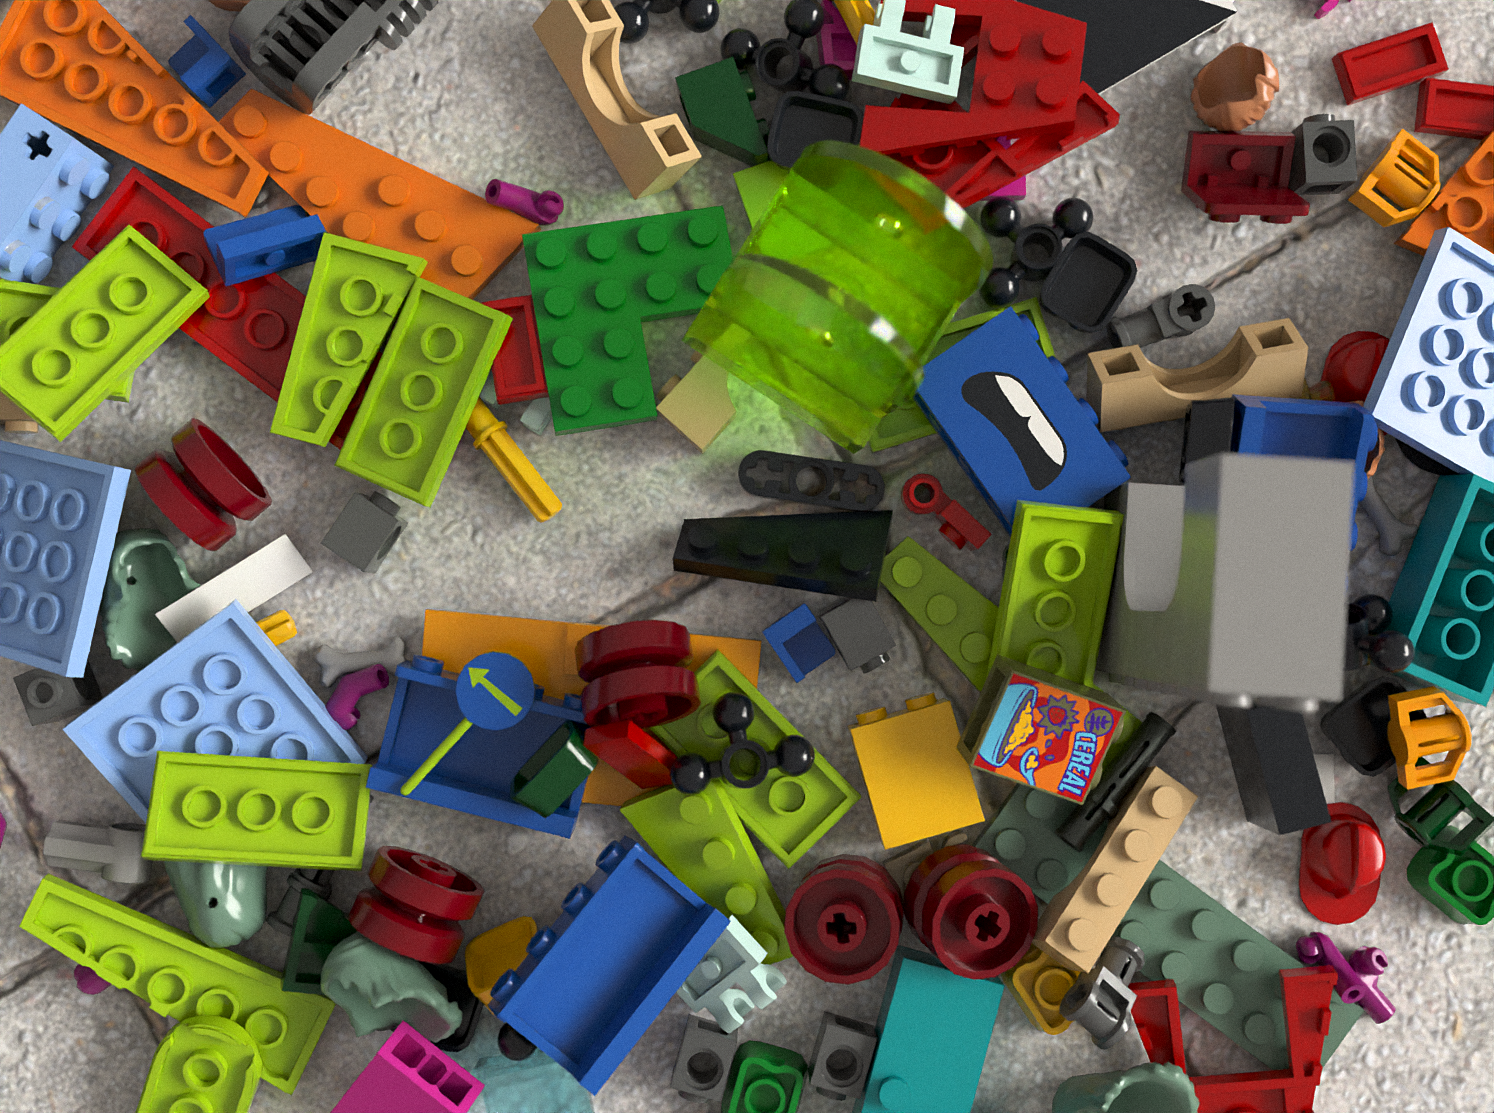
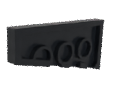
[672,510,893,602]

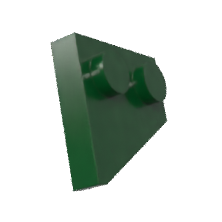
[280,888,357,995]

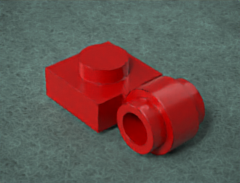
[901,473,992,551]

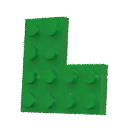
[522,205,741,436]

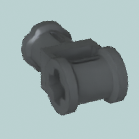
[1106,284,1215,349]
[1059,936,1145,1049]

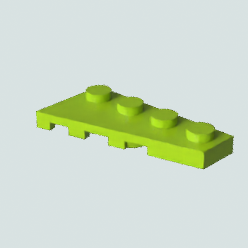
[270,232,428,447]
[619,778,794,965]

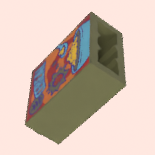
[956,654,1126,805]

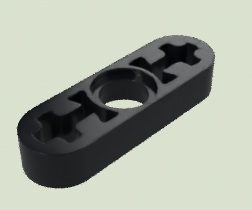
[738,450,885,512]

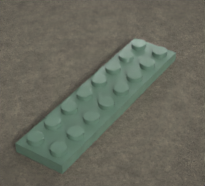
[971,783,1364,1070]

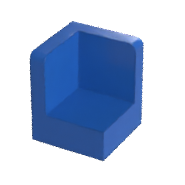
[168,15,246,108]
[762,603,836,683]

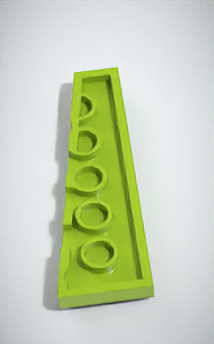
[880,536,1142,772]
[19,874,336,1095]

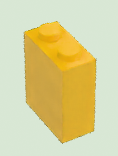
[847,692,985,850]

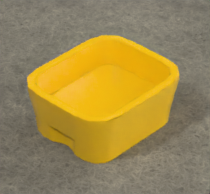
[465,916,538,1015]
[1001,944,1080,1035]

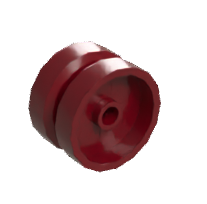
[134,418,272,551]
[574,620,701,729]
[904,844,1038,980]
[348,846,485,964]
[784,854,904,985]

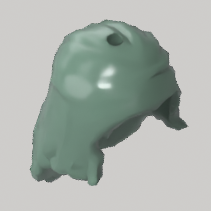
[100,528,201,671]
[164,861,268,948]
[321,931,463,1043]
[1052,1062,1200,1113]

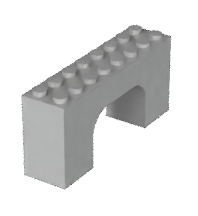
[1095,453,1354,712]

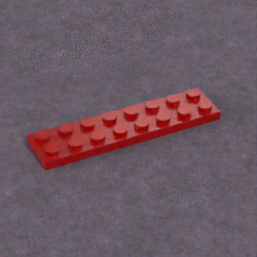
[72,166,382,450]

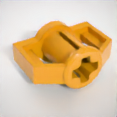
[1348,129,1441,227]
[1387,686,1472,790]

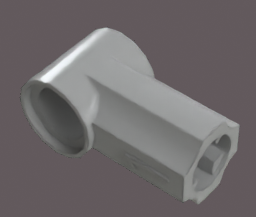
[43,820,153,883]

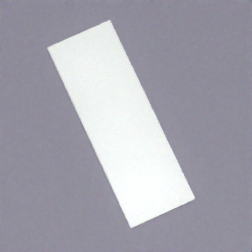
[155,534,313,642]

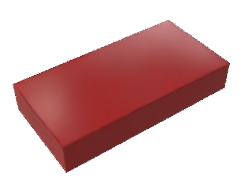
[1332,22,1449,106]
[1414,78,1494,140]
[481,295,549,405]
[583,720,677,790]

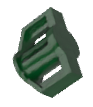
[1387,757,1494,856]

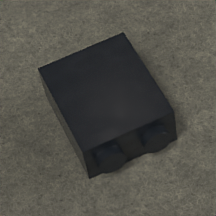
[1216,702,1332,835]

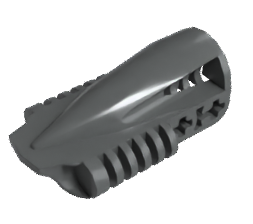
[229,0,439,115]

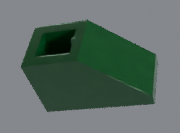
[675,57,770,167]

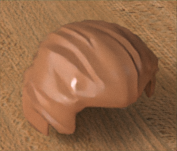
[1190,42,1279,132]

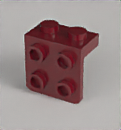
[1181,130,1310,224]

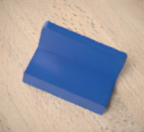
[203,205,326,286]

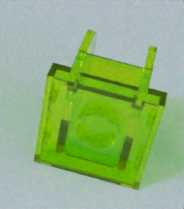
[681,141,993,454]

